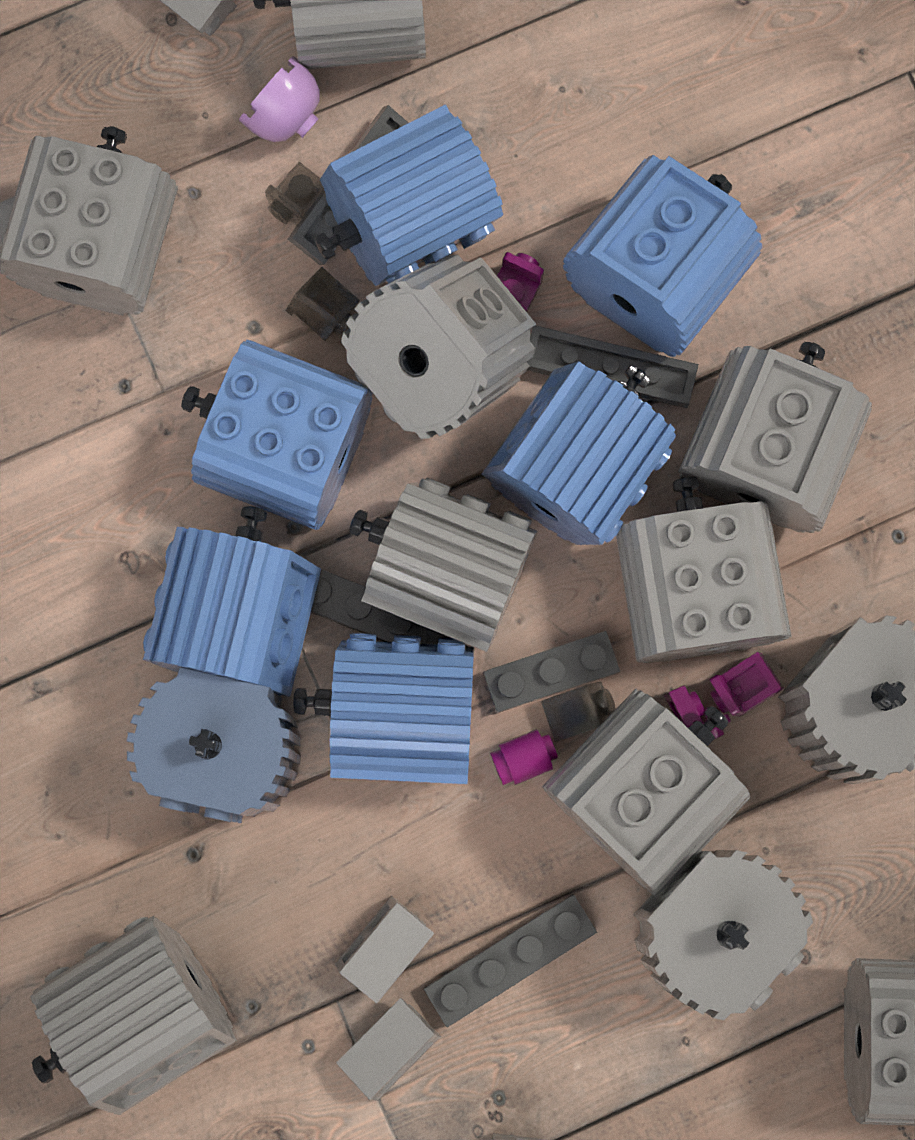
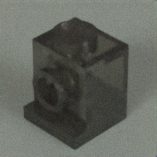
[285,267,360,341]

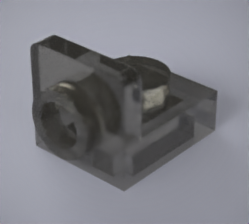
[265,162,324,226]
[541,682,615,742]

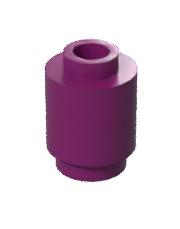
[490,729,558,785]

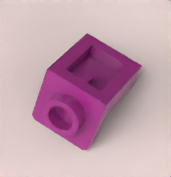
[497,252,544,312]
[664,685,731,740]

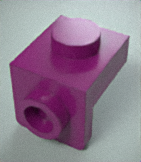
[710,652,784,717]

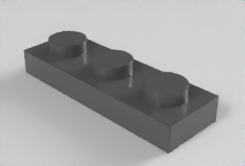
[483,631,620,713]

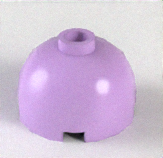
[239,56,320,142]

